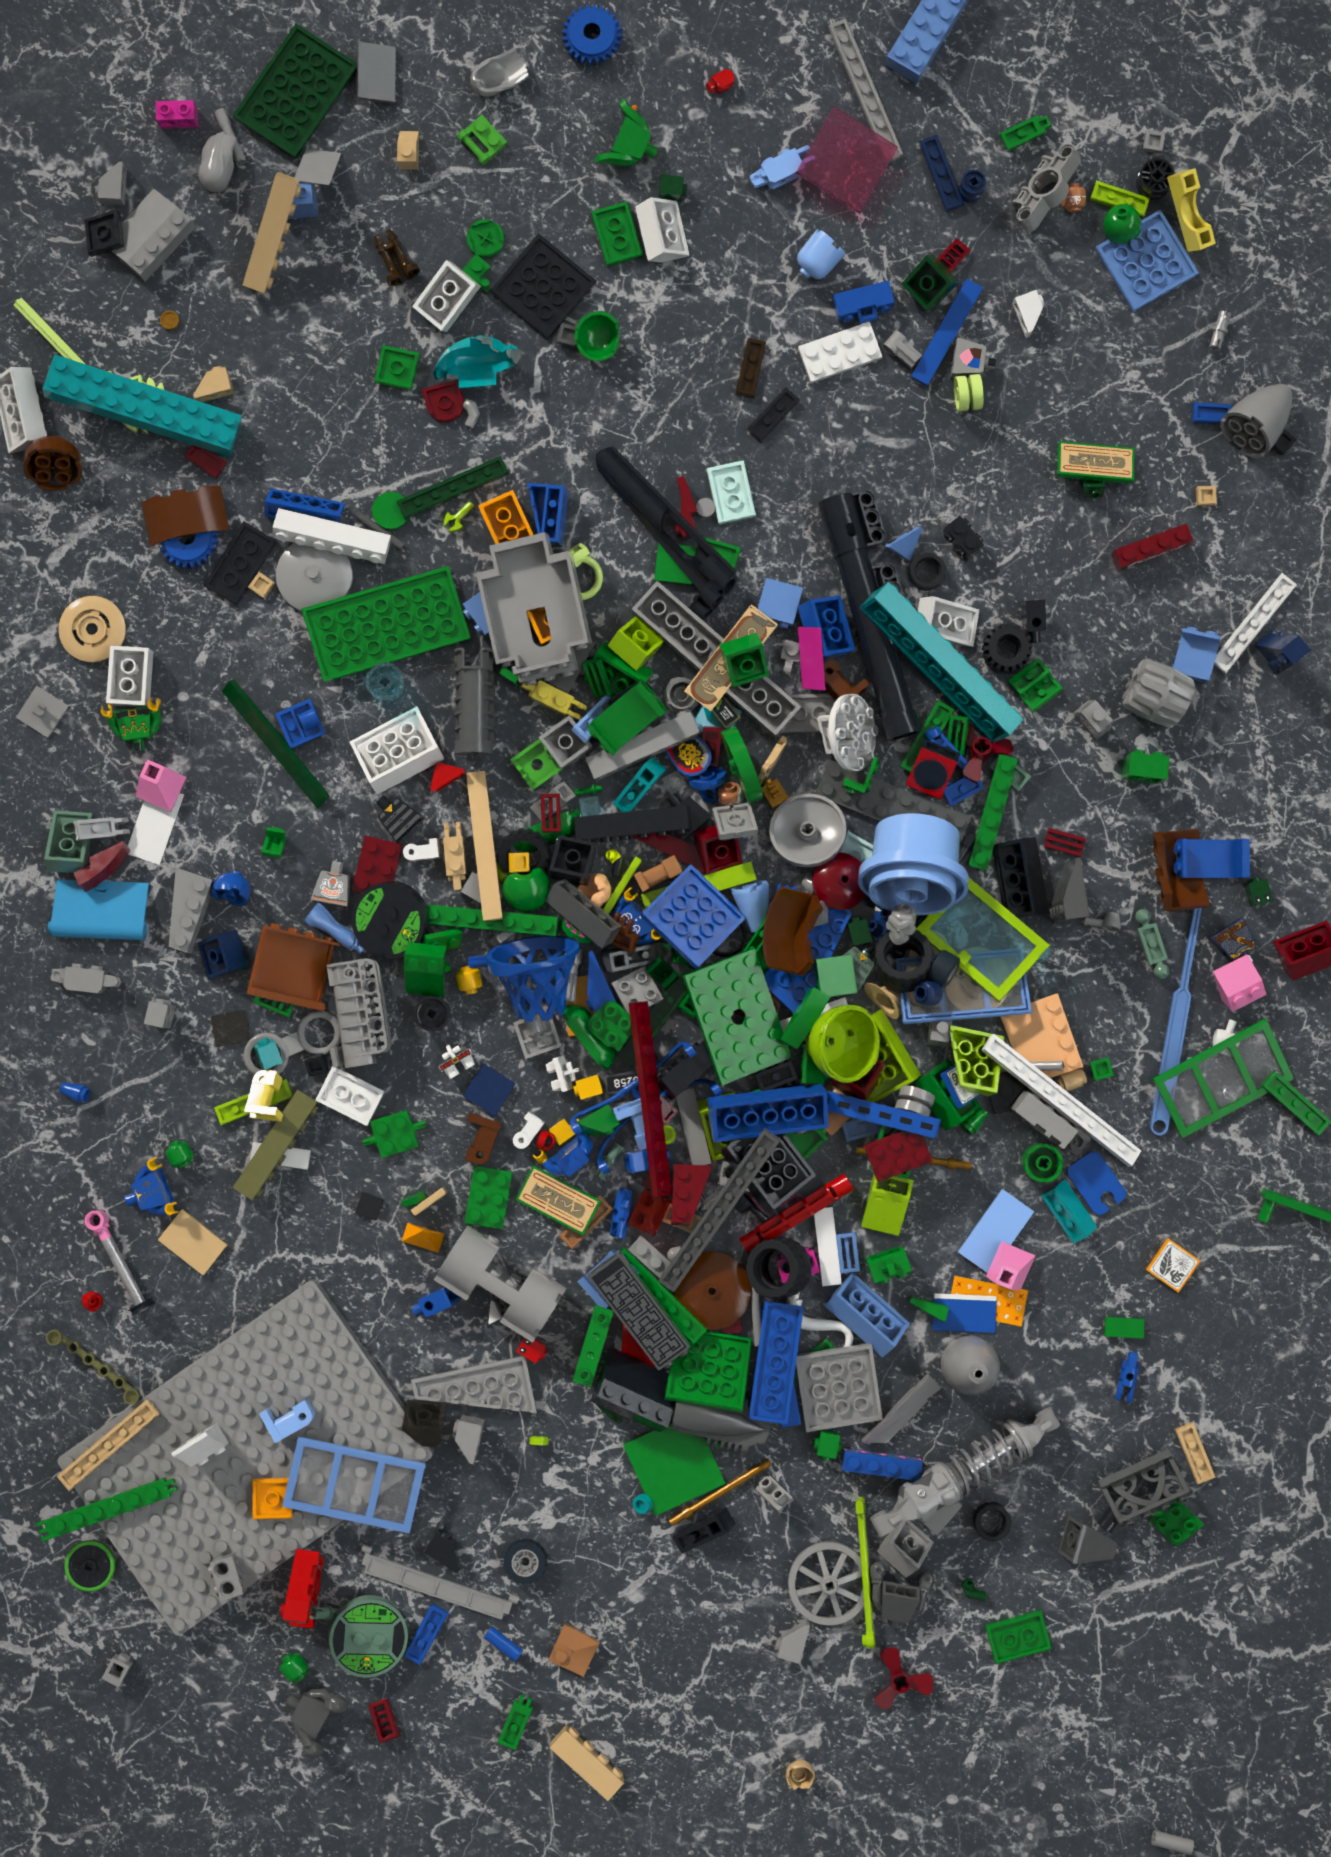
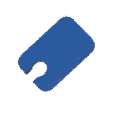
[1067,1151,1126,1215]

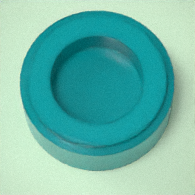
[632,1494,653,1515]

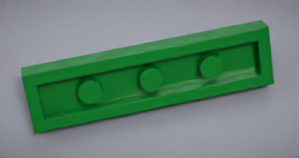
[900,700,954,773]
[1261,1071,1331,1136]

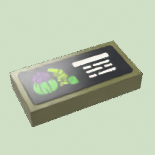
[711,695,741,730]

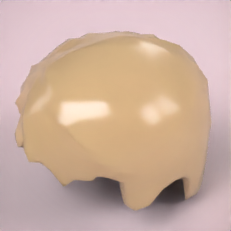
[786,1759,815,1790]

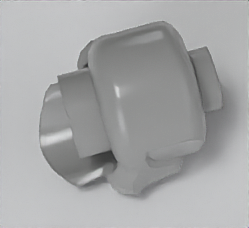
[886,903,916,945]

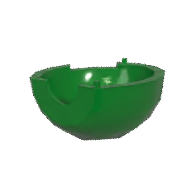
[574,311,620,361]
[502,868,551,912]

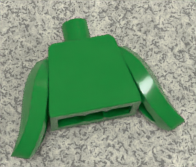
[595,98,658,167]

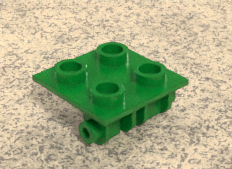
[1148,1502,1204,1547]

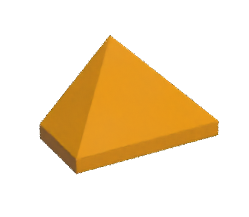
[402,1223,444,1253]

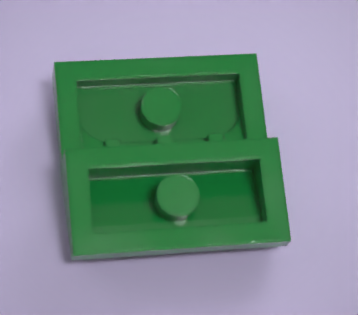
[1008,658,1063,713]

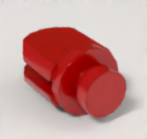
[706,69,735,94]

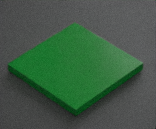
[665,1331,753,1413]
[623,1422,726,1516]

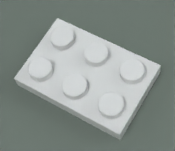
[316,1066,385,1126]

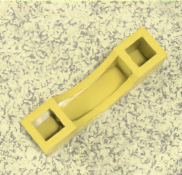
[1167,168,1216,252]

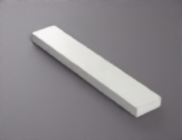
[1214,573,1297,674]

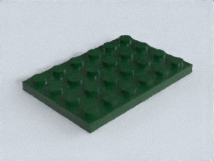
[232,23,357,159]

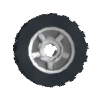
[504,1538,547,1585]

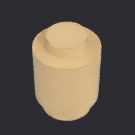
[1056,1069,1087,1092]

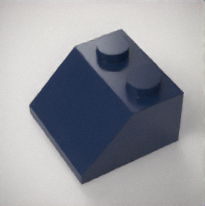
[198,930,248,979]

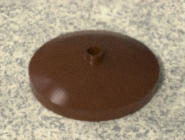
[674,1251,751,1330]

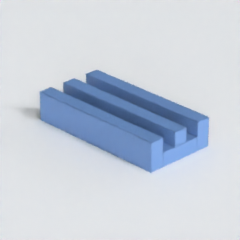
[836,1232,860,1273]

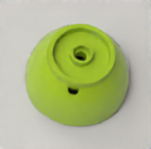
[806,1005,880,1083]

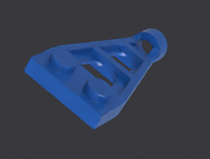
[925,726,984,806]

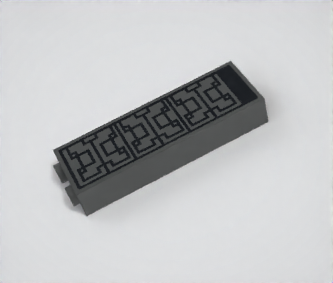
[588,1250,690,1370]

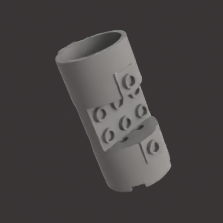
[434,1226,567,1343]

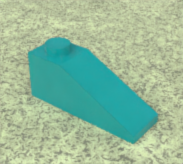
[613,757,667,812]

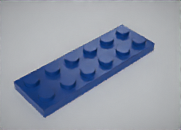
[748,1301,804,1425]

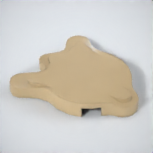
[758,736,788,785]

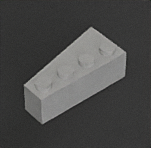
[169,868,215,954]

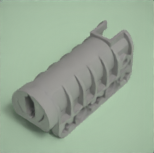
[327,958,392,1068]

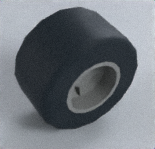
[927,950,960,988]

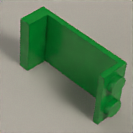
[587,679,667,756]

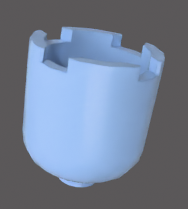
[797,229,846,279]

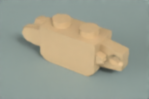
[443,822,467,891]

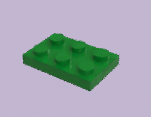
[464,1165,513,1229]

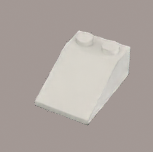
[918,596,979,647]
[171,1423,229,1467]

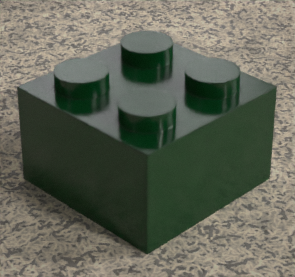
[901,255,959,311]

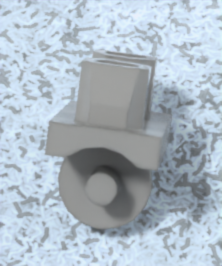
[756,1476,794,1513]

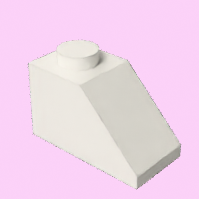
[1012,290,1044,338]

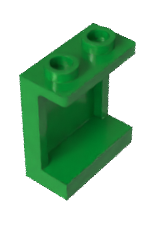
[785,1128,828,1159]

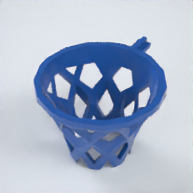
[468,936,580,1022]

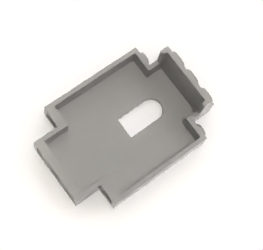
[476,532,592,686]

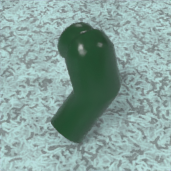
[962,1578,986,1602]

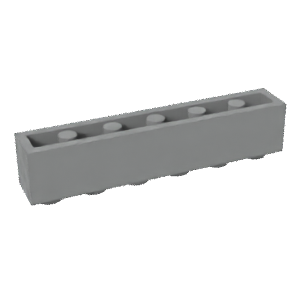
[585,710,702,781]

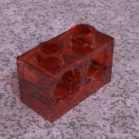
[628,1189,671,1236]

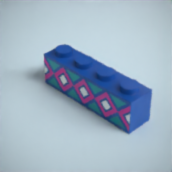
[841,1447,923,1481]

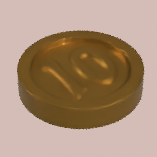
[160,311,180,330]

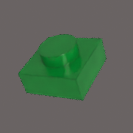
[1089,1057,1114,1081]

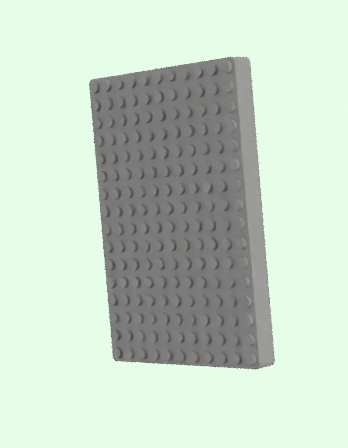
[58,1279,434,1636]

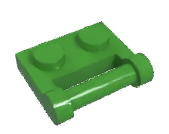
[457,115,508,165]

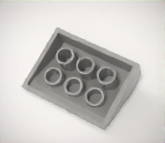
[111,189,196,282]

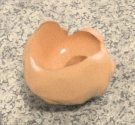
[577,873,611,907]

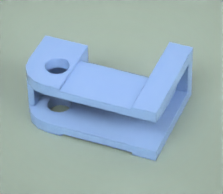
[613,1098,647,1151]
[259,1398,315,1443]

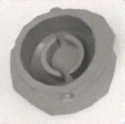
[664,677,699,713]

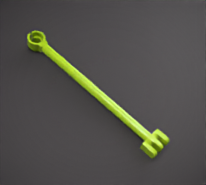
[855,1497,875,1649]

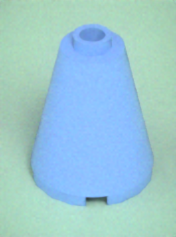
[731,880,769,934]

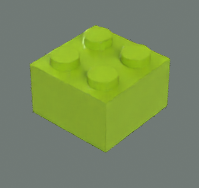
[608,616,665,671]

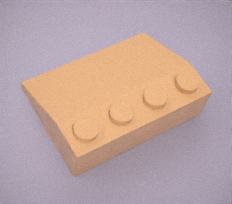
[1000,993,1083,1078]

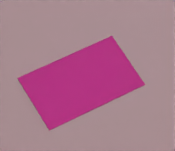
[798,627,825,690]

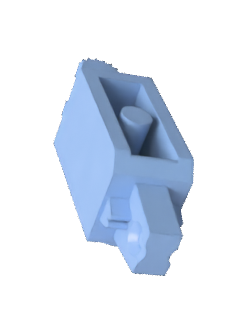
[750,145,816,189]

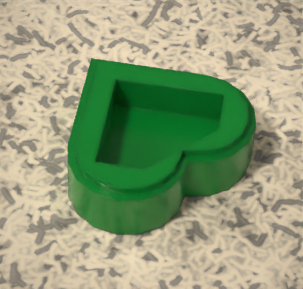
[401,1191,427,1208]

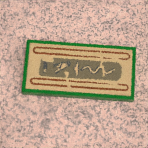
[1057,441,1135,484]
[515,1165,602,1236]

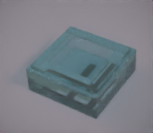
[579,796,600,817]

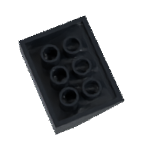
[719,1133,816,1213]
[590,1347,675,1432]

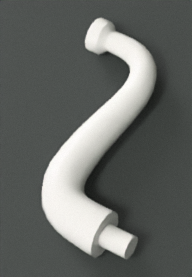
[786,1292,853,1347]

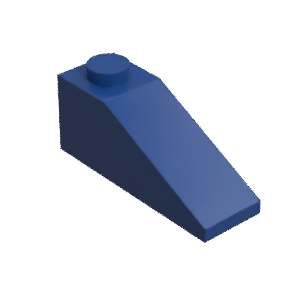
[586,951,616,1013]

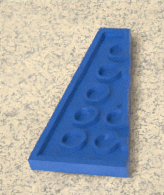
[764,908,852,1014]

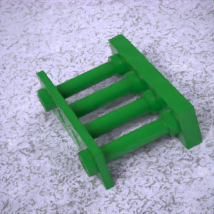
[573,1304,614,1387]

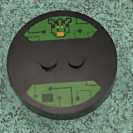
[351,881,430,959]

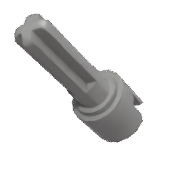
[564,949,583,1003]

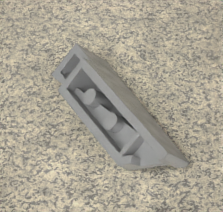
[861,1373,942,1444]

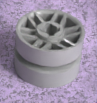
[895,1085,935,1116]

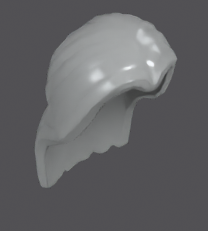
[470,47,529,97]
[198,132,237,193]

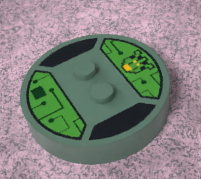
[328,1595,408,1678]

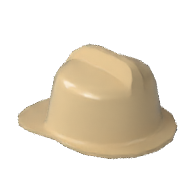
[864,983,901,1019]

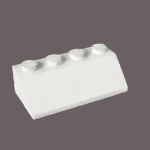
[0,367,47,453]

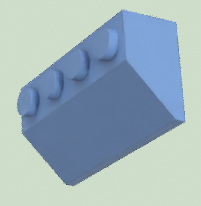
[824,1272,910,1358]

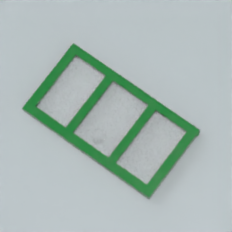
[1153,1019,1294,1138]

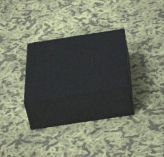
[355,1192,383,1220]

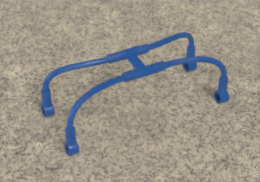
[570,1042,723,1174]

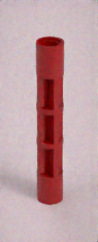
[739,1173,854,1254]

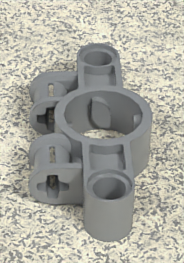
[1011,144,1081,232]

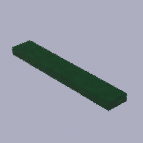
[397,456,509,520]
[617,964,695,1067]

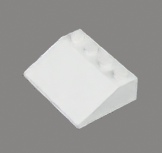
[350,707,445,795]

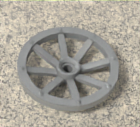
[788,1541,864,1625]

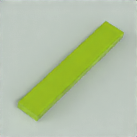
[641,861,757,909]

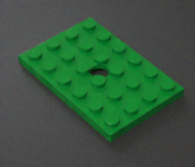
[683,948,792,1086]

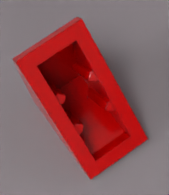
[430,762,466,793]

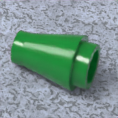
[960,1107,989,1135]

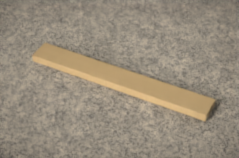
[466,771,503,922]

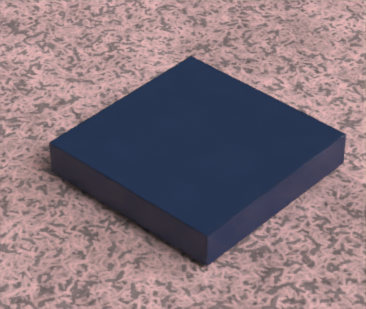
[463,1063,516,1116]

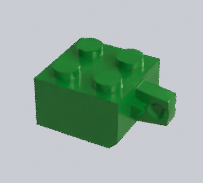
[864,1245,912,1285]

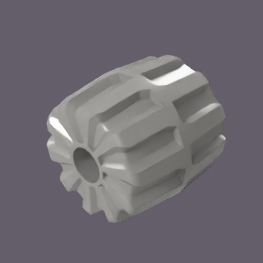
[1122,659,1195,728]

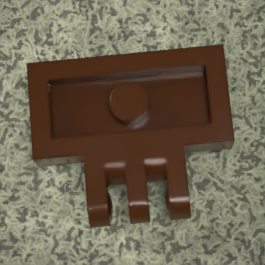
[611,912,640,954]

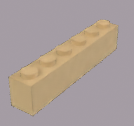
[242,172,302,293]

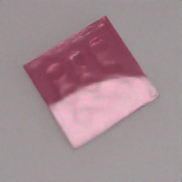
[795,106,898,214]

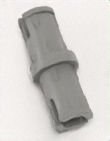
[1209,311,1231,351]

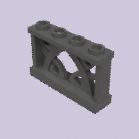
[1098,1449,1191,1528]

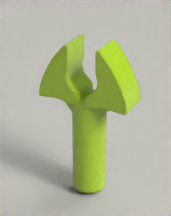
[443,502,474,533]

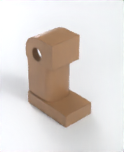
[634,855,683,894]

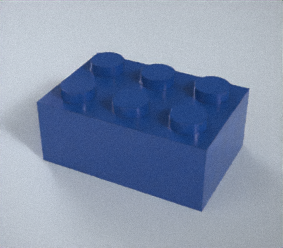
[797,595,855,660]

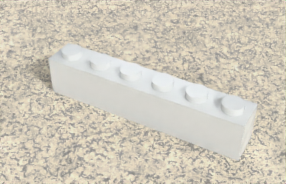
[272,508,391,564]

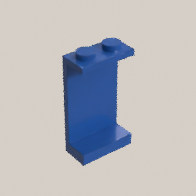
[1174,839,1250,878]

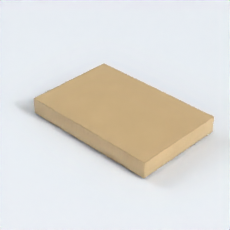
[158,1209,228,1275]

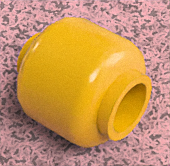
[456,966,482,995]

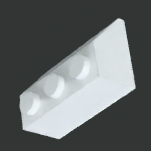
[635,197,689,263]

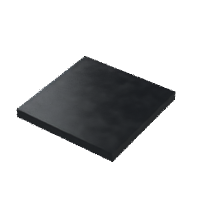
[490,233,597,340]

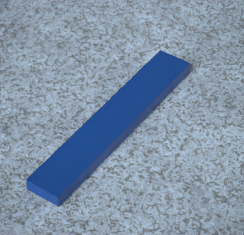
[911,279,983,387]

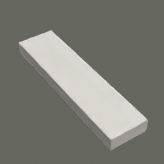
[814,1207,842,1286]

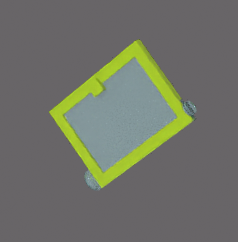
[916,878,1054,1002]

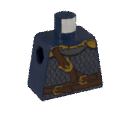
[1208,917,1256,962]

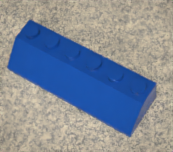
[707,1084,829,1142]

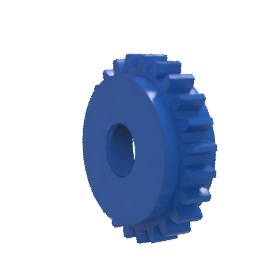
[562,4,622,66]
[159,531,219,569]

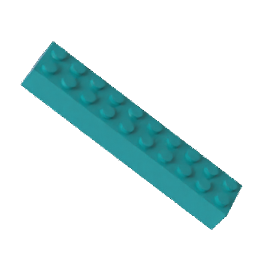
[42,354,242,458]
[860,582,1023,743]

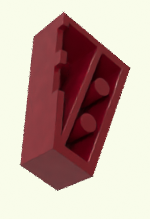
[671,1164,712,1226]

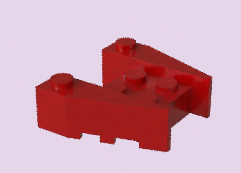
[280,1549,324,1630]

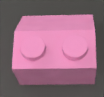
[1213,955,1267,1012]

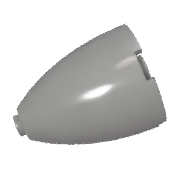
[1221,384,1292,458]
[941,1335,1000,1395]

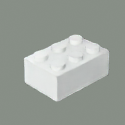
[412,260,481,332]
[106,646,153,708]

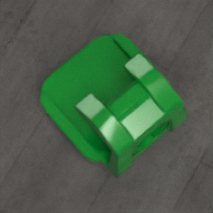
[588,1001,632,1052]

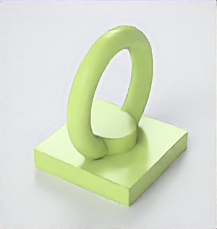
[567,543,603,600]

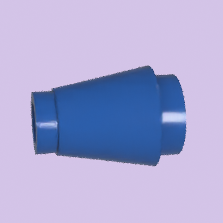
[59,1082,90,1103]

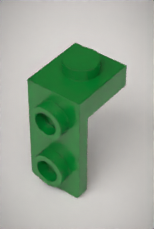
[842,756,880,795]

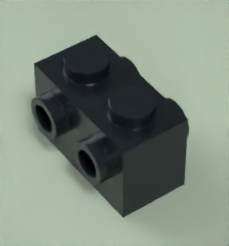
[943,516,984,561]
[754,1060,798,1091]

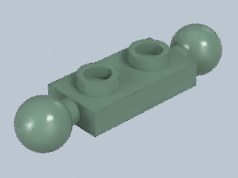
[1135,909,1169,979]

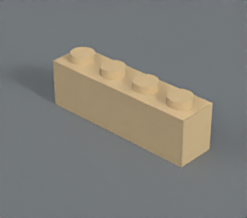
[550,1725,624,1801]

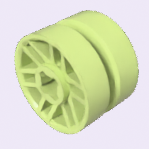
[954,374,984,412]

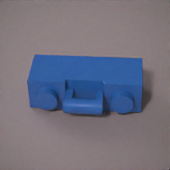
[832,280,895,324]

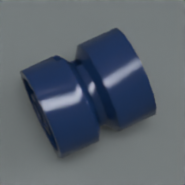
[959,169,986,203]

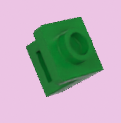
[261,827,286,859]

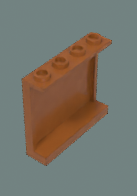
[247,923,340,1011]

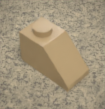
[397,131,419,170]
[193,366,234,402]

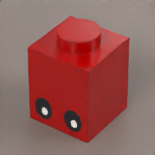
[516,1338,548,1363]

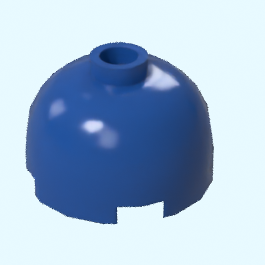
[211,871,251,906]

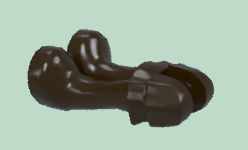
[374,229,420,286]

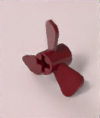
[953,723,1014,783]
[874,1647,933,1710]

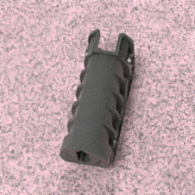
[454,647,495,756]

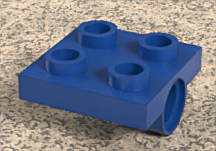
[275,699,326,749]

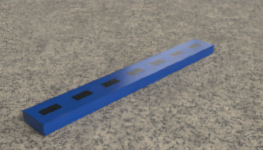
[793,1083,941,1139]

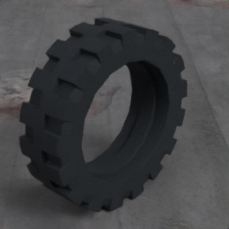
[498,828,550,875]

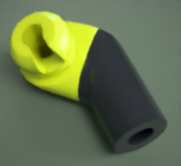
[606,849,624,877]

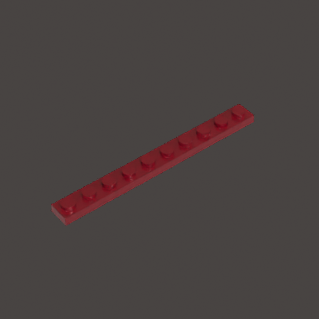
[629,1001,672,1197]

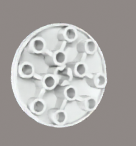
[817,694,878,771]

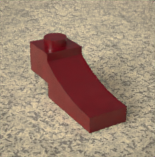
[674,476,697,540]

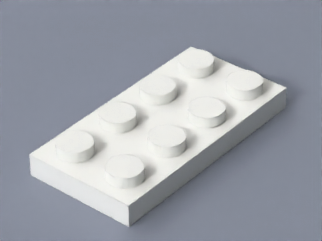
[798,321,883,383]

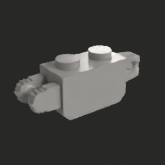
[51,963,122,994]

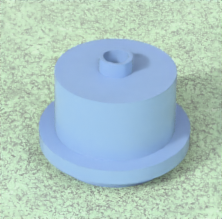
[858,813,969,915]

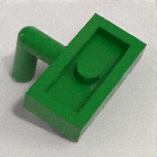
[462,254,491,293]
[423,928,462,972]

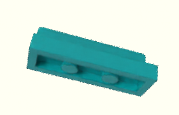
[1041,1179,1097,1244]

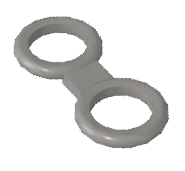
[243,1010,341,1078]

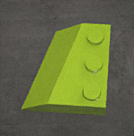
[949,1025,1004,1096]

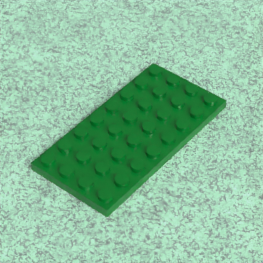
[301,566,471,683]

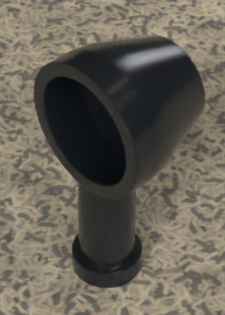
[734,1192,769,1223]

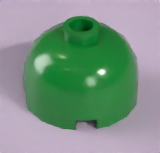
[1103,204,1141,244]

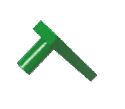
[1258,1187,1331,1223]

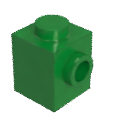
[813,1430,842,1461]

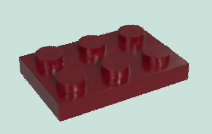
[352,835,403,894]
[864,1130,933,1182]

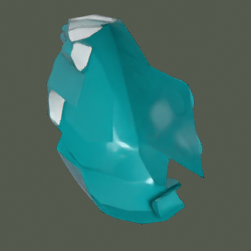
[433,335,522,388]

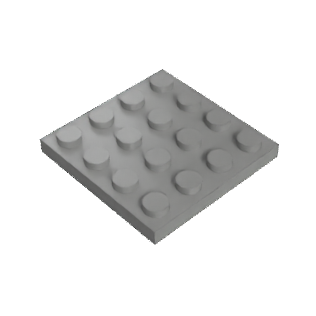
[796,1343,883,1432]

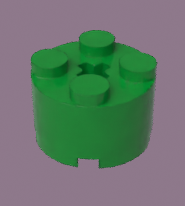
[1021,1143,1063,1183]

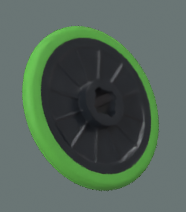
[64,1540,115,1592]

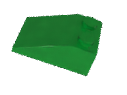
[404,942,447,997]

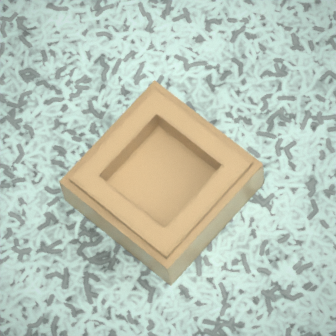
[1196,486,1217,506]
[248,572,275,599]

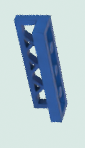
[265,488,345,523]

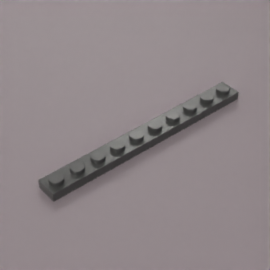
[658,1128,781,1292]

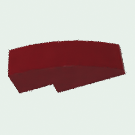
[74,841,130,892]

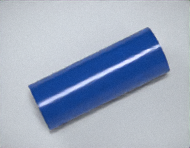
[483,1626,523,1662]

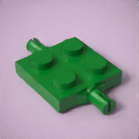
[362,1110,427,1158]

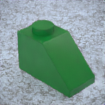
[578,1104,619,1137]

